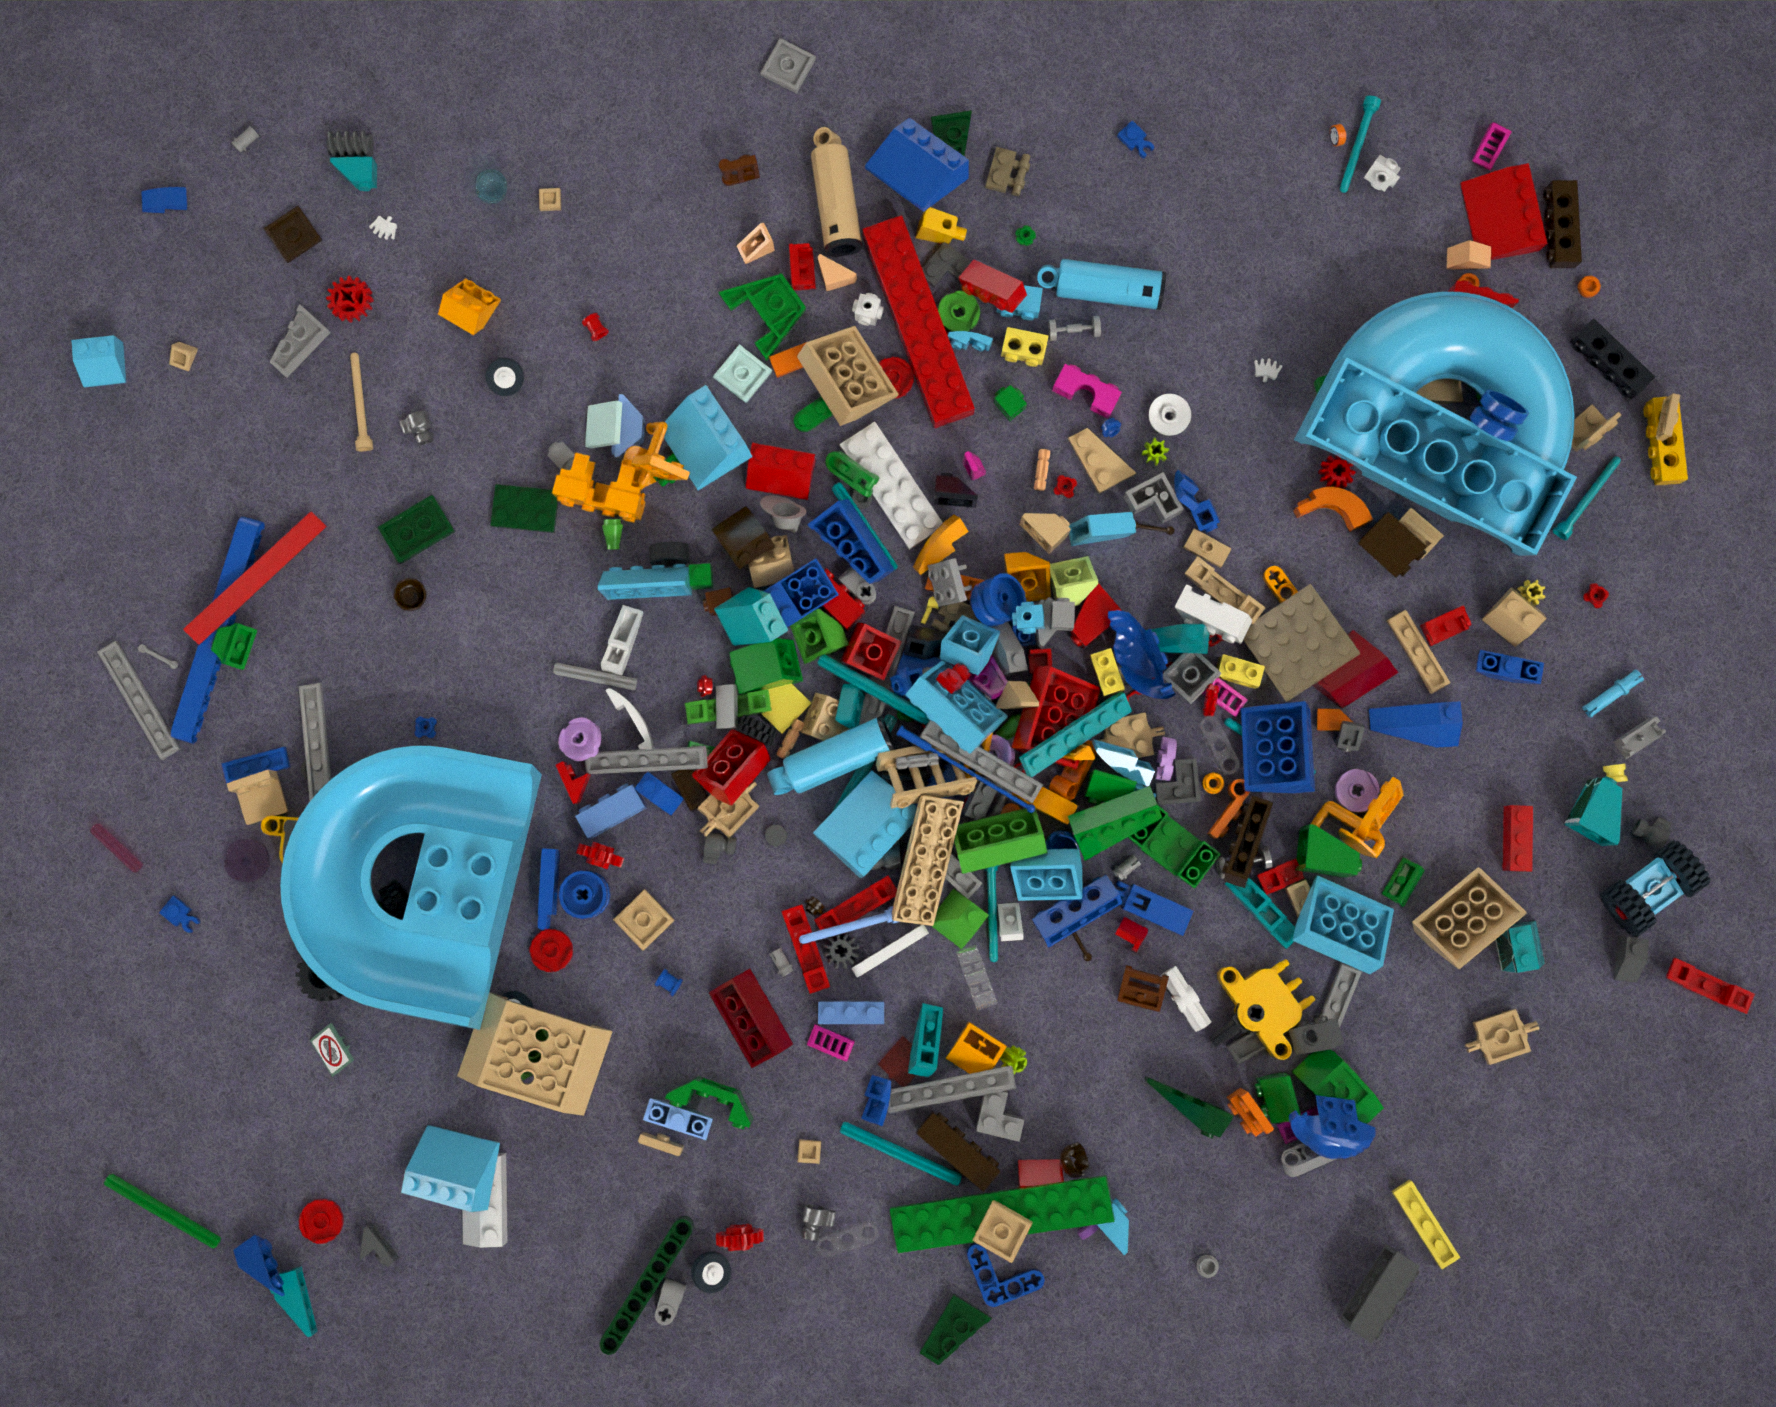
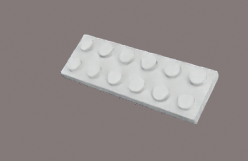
[840,422,943,550]

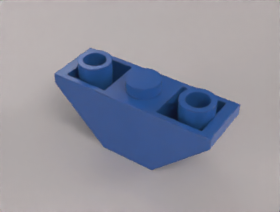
[1476,650,1544,684]

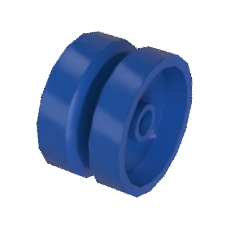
[1469,389,1529,441]
[970,573,1026,627]
[559,871,611,919]

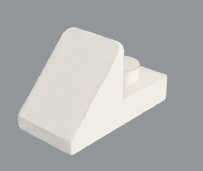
[997,903,1023,941]

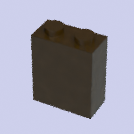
[711,506,775,570]
[1358,511,1427,578]

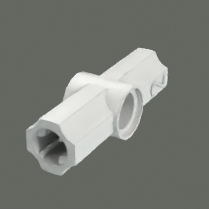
[1160,966,1211,1032]

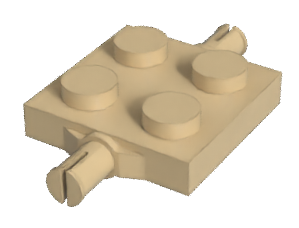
[1098,713,1165,758]
[698,781,759,838]
[1465,1009,1539,1065]

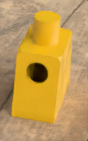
[915,207,967,245]

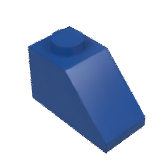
[634,771,684,816]

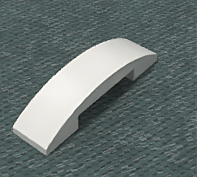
[606,688,654,749]

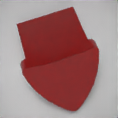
[1115,916,1148,953]

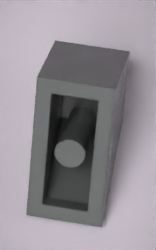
[1614,936,1649,983]

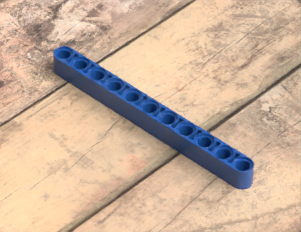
[171,516,265,744]

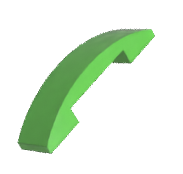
[685,689,772,724]

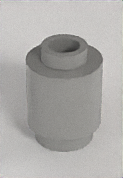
[547,442,575,470]

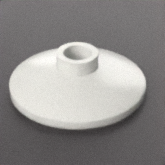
[1149,394,1191,436]

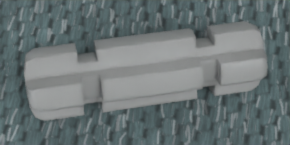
[896,753,939,769]

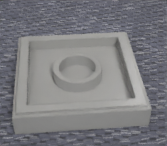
[760,38,816,94]

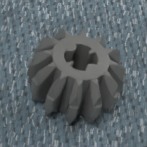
[823,933,860,969]

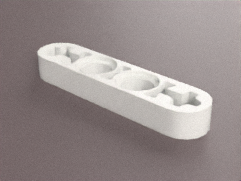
[851,925,929,977]

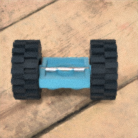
[1600,840,1711,937]

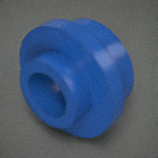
[1101,418,1121,437]

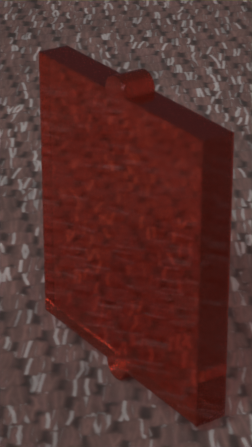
[877,1036,916,1087]

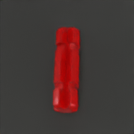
[1202,684,1219,718]

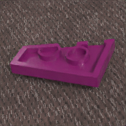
[951,655,1008,700]

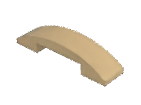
[1184,556,1265,625]

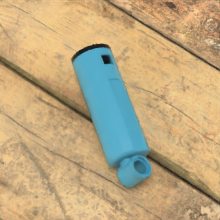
[1037,259,1166,310]
[767,716,897,795]

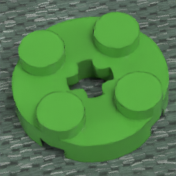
[938,291,980,332]

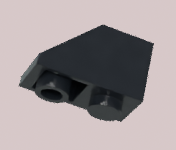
[904,624,947,660]

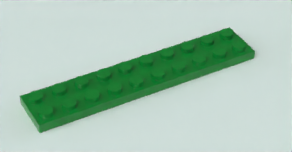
[890,1175,1115,1253]

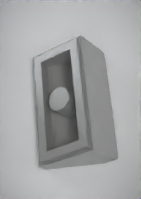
[716,684,738,729]

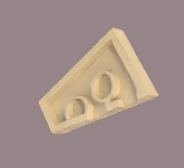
[1068,428,1136,494]

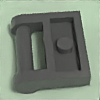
[962,774,1012,820]

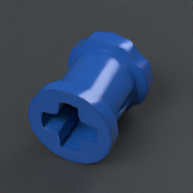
[655,968,683,997]

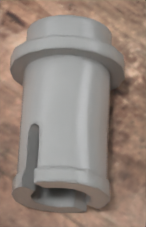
[231,126,259,153]
[1112,854,1141,881]
[769,948,793,977]

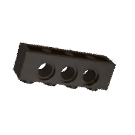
[1543,180,1582,269]

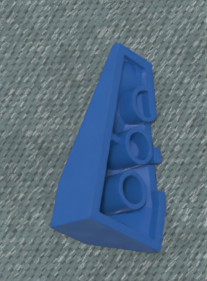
[1368,701,1463,748]

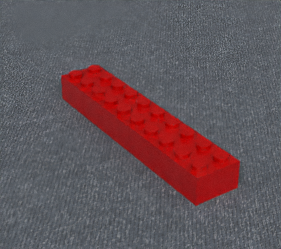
[862,215,975,429]

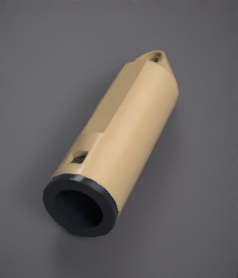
[811,127,862,257]

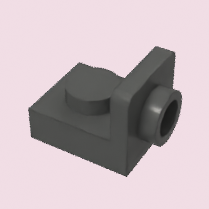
[1334,721,1365,752]

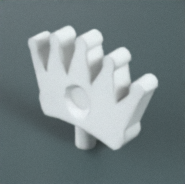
[369,216,397,240]
[1254,358,1282,382]

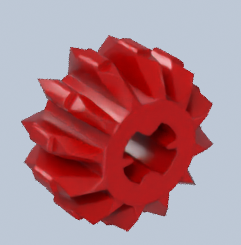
[1318,455,1356,489]

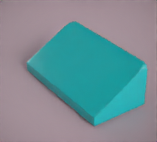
[835,684,865,729]

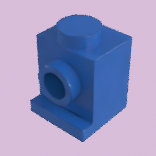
[1190,498,1220,533]

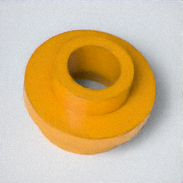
[1202,772,1224,794]

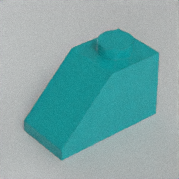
[330,157,377,191]

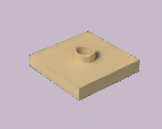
[613,889,675,951]
[972,1200,1033,1263]

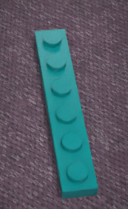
[1019,692,1132,777]

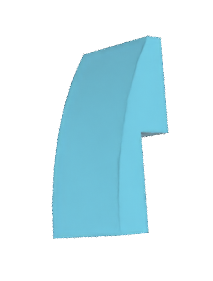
[948,331,993,351]

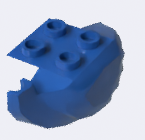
[1108,610,1176,699]
[1289,1095,1376,1159]

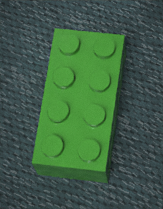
[954,808,1047,874]

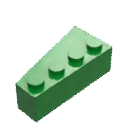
[1068,786,1162,861]

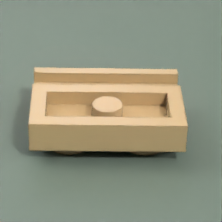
[1399,508,1444,559]

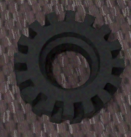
[736,715,778,747]
[379,880,409,920]

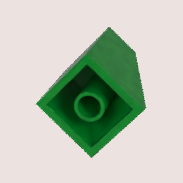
[729,638,803,694]
[1295,824,1362,878]

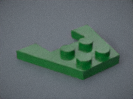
[718,274,806,361]

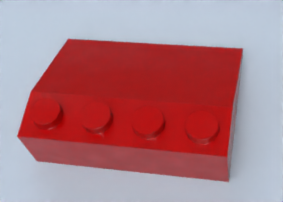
[1460,163,1547,260]
[1011,666,1101,769]

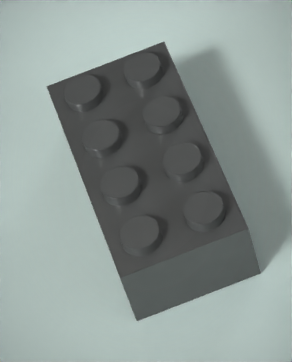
[1339,1243,1420,1343]

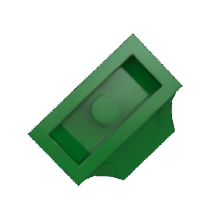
[211,623,257,670]

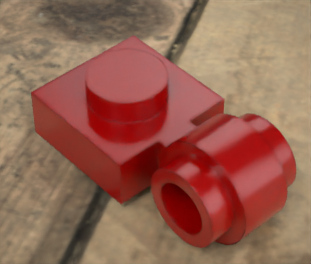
[936,663,971,694]

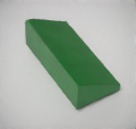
[1382,857,1425,907]

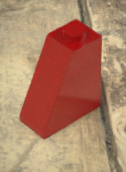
[1070,583,1122,649]

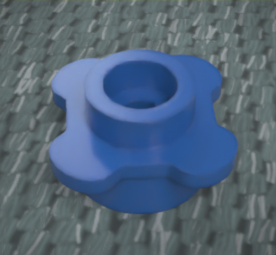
[414,716,437,738]

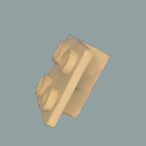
[1571,405,1621,452]
[799,693,850,741]
[227,770,288,825]

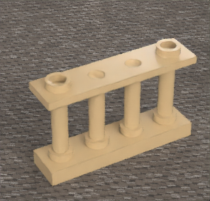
[876,744,977,809]

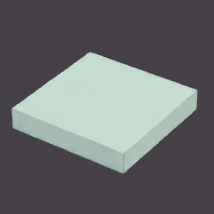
[713,344,772,403]
[585,401,622,448]

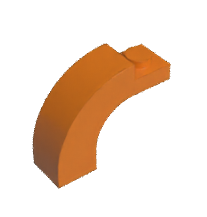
[1293,487,1373,532]

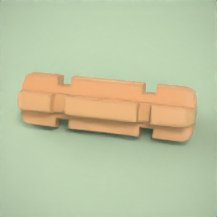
[1034,449,1050,491]
[777,719,804,759]

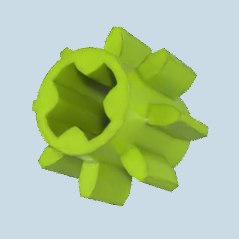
[1142,438,1169,466]
[1000,1045,1027,1074]

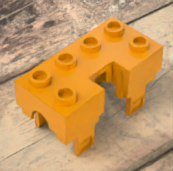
[552,453,646,523]

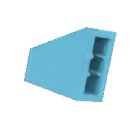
[1069,512,1136,546]

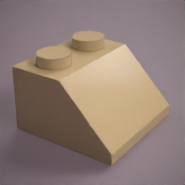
[1020,513,1071,554]
[1482,587,1547,647]

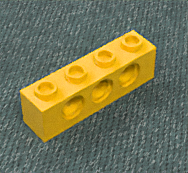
[1644,397,1688,485]

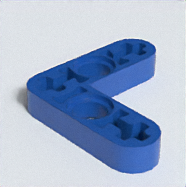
[967,1243,1045,1307]

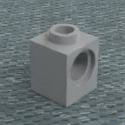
[1050,598,1075,631]

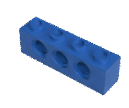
[1032,875,1123,948]

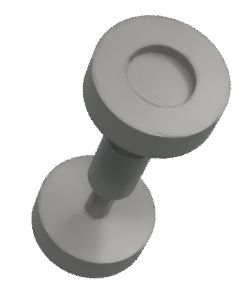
[1048,316,1101,341]
[1215,846,1272,879]

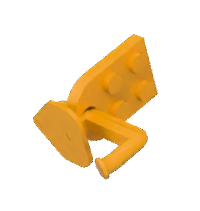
[621,422,690,490]
[1311,777,1404,859]

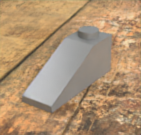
[991,621,1028,676]

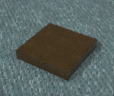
[263,206,322,263]

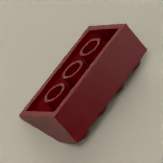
[709,968,793,1068]

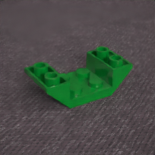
[1127,806,1221,889]
[1291,1049,1384,1124]
[665,1076,754,1130]

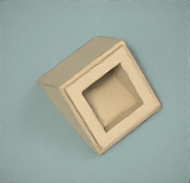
[169,342,198,371]

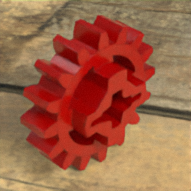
[326,276,374,323]
[576,842,624,869]
[715,1224,764,1251]

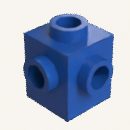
[890,667,923,699]

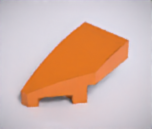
[1317,709,1354,731]

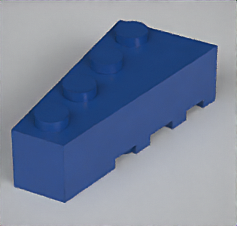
[807,499,895,584]

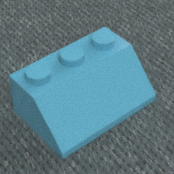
[1010,849,1082,901]

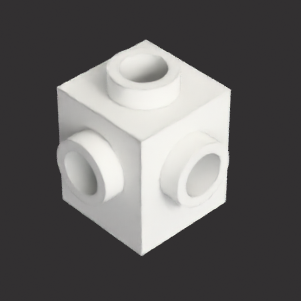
[1364,155,1401,192]
[852,293,884,326]

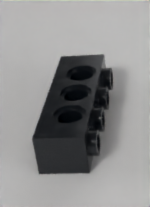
[1570,318,1655,399]

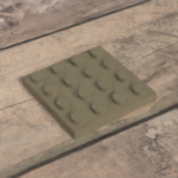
[1243,584,1360,702]

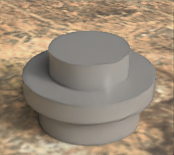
[1196,1255,1219,1278]

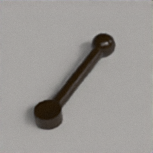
[1135,521,1175,535]
[1072,931,1092,961]

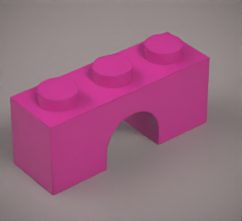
[1052,364,1122,419]

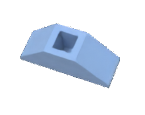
[611,394,645,461]
[643,1098,713,1140]

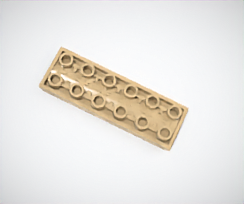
[892,795,964,926]

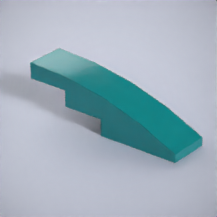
[1225,878,1295,949]

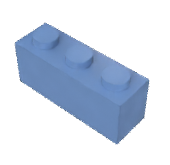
[575,783,647,839]
[818,1001,884,1024]

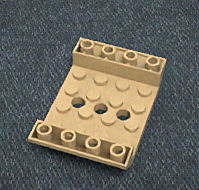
[457,992,613,1116]

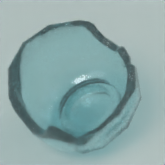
[475,169,507,204]

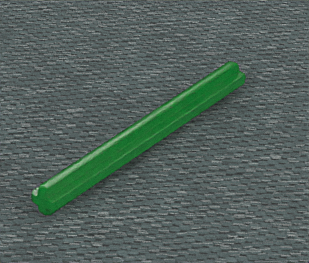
[104,1174,221,1249]

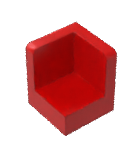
[1028,648,1052,674]

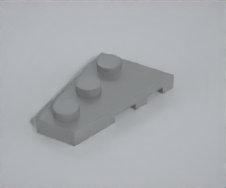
[270,304,331,378]

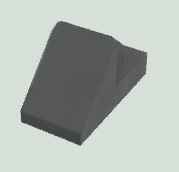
[360,1223,399,1267]

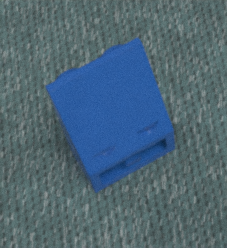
[763,559,839,627]

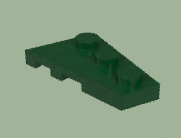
[931,110,972,157]
[919,1294,992,1365]

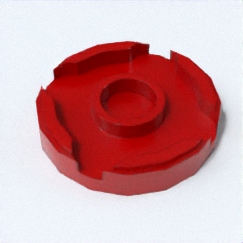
[879,357,914,399]
[529,929,573,972]
[299,1198,344,1244]

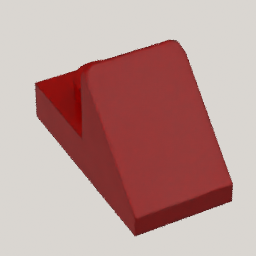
[555,761,591,805]

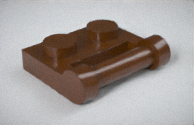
[719,155,760,186]
[1117,965,1169,1012]

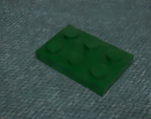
[490,484,559,533]
[377,495,456,564]

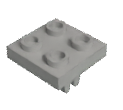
[927,558,972,607]

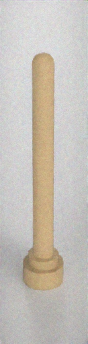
[350,352,373,452]

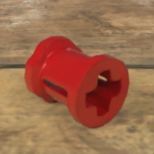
[582,313,609,341]

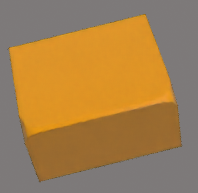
[1063,744,1095,760]

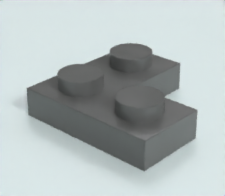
[922,242,971,288]
[1154,758,1201,805]

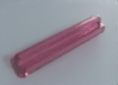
[90,824,143,873]

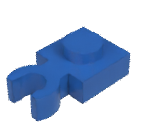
[1117,120,1154,158]
[159,896,201,933]

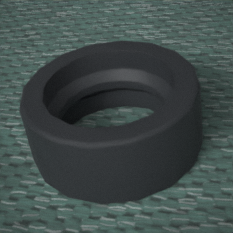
[649,541,690,567]

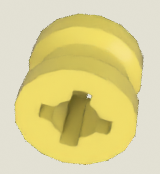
[1603,764,1628,782]

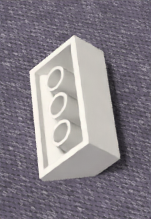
[462,1153,507,1248]

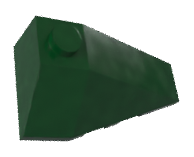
[1144,1076,1234,1139]

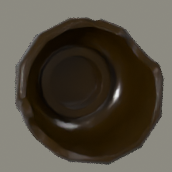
[393,578,427,611]
[1060,1142,1089,1178]

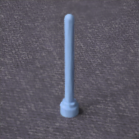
[799,906,899,944]

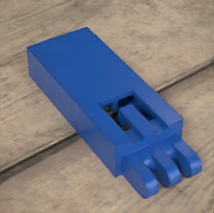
[538,849,560,930]
[1116,881,1194,936]

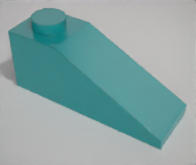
[1146,624,1210,654]
[908,1003,943,1078]
[269,1266,318,1337]

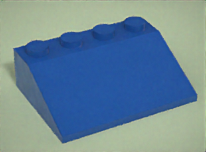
[865,118,969,212]
[1241,701,1315,793]

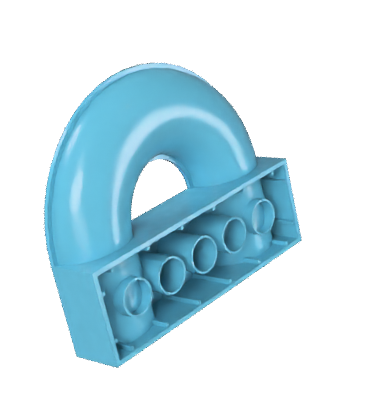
[1294,292,1577,556]
[280,746,542,1030]

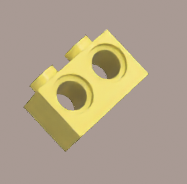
[1001,327,1048,367]
[1090,648,1125,697]
[1216,654,1265,689]

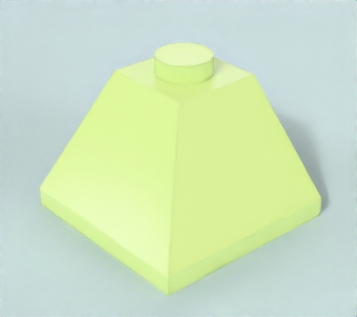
[1050,556,1098,606]

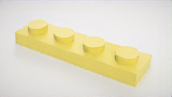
[1391,1180,1460,1269]

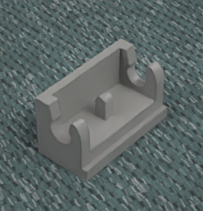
[1613,716,1666,759]

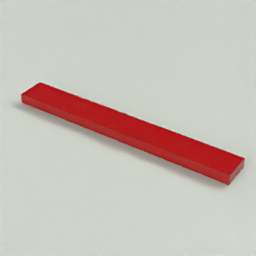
[183,512,327,645]

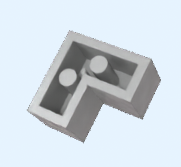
[1123,472,1184,524]
[975,1090,1024,1142]

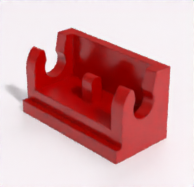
[789,243,816,291]
[1420,605,1472,646]

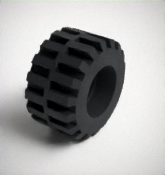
[296,958,343,1002]

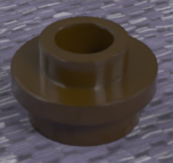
[804,896,824,916]

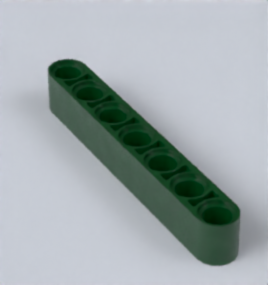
[599,1216,694,1355]

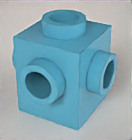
[1012,602,1045,634]

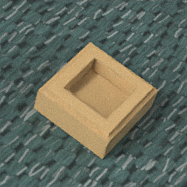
[539,188,561,211]
[798,1139,821,1164]

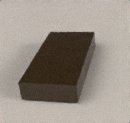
[671,769,708,812]

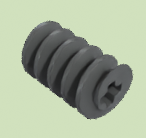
[327,130,374,157]

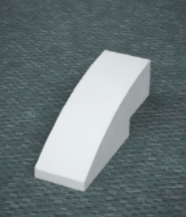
[601,605,643,676]

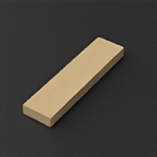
[1386,610,1450,694]

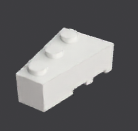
[1175,584,1252,644]

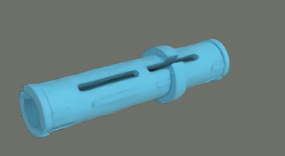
[1582,669,1644,718]

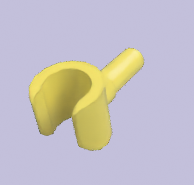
[921,596,939,624]

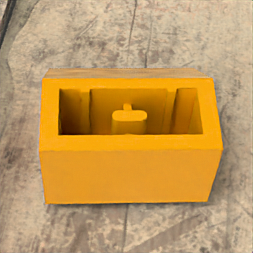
[438,279,501,335]
[946,1021,1007,1074]

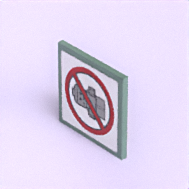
[310,1023,354,1077]

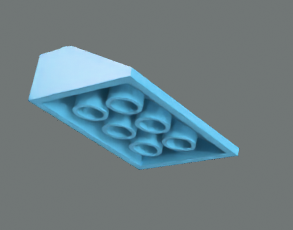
[664,385,752,490]
[598,564,692,600]
[905,660,1008,754]
[813,770,917,878]
[1292,875,1394,974]
[401,1125,500,1212]

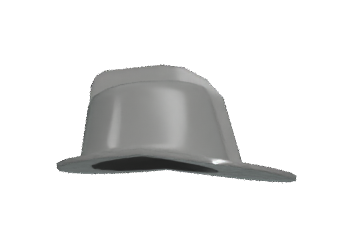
[760,495,807,533]

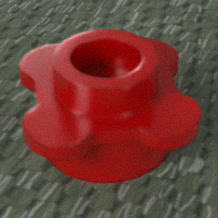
[1053,475,1077,499]
[1583,583,1609,608]
[697,675,713,697]

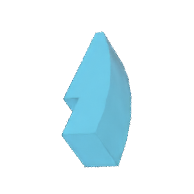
[1092,739,1155,786]

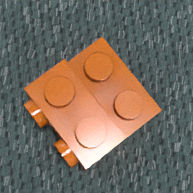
[1226,1088,1274,1137]

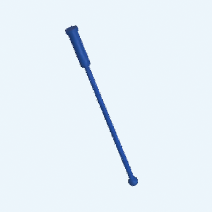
[896,725,1035,813]

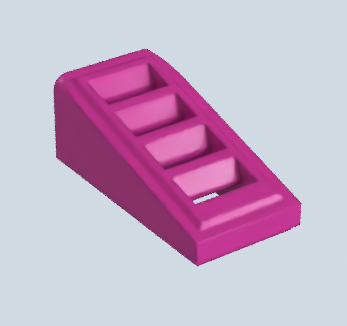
[1472,122,1512,170]
[963,451,986,480]
[1202,678,1248,717]
[807,1024,855,1062]

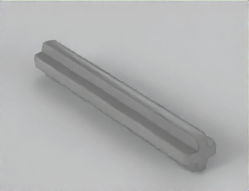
[553,663,637,690]

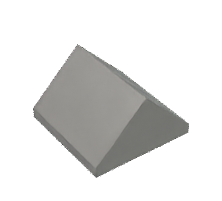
[1163,653,1222,704]

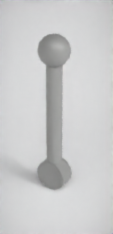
[138,644,178,669]

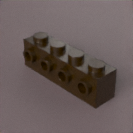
[1222,795,1273,888]
[916,1111,1001,1192]

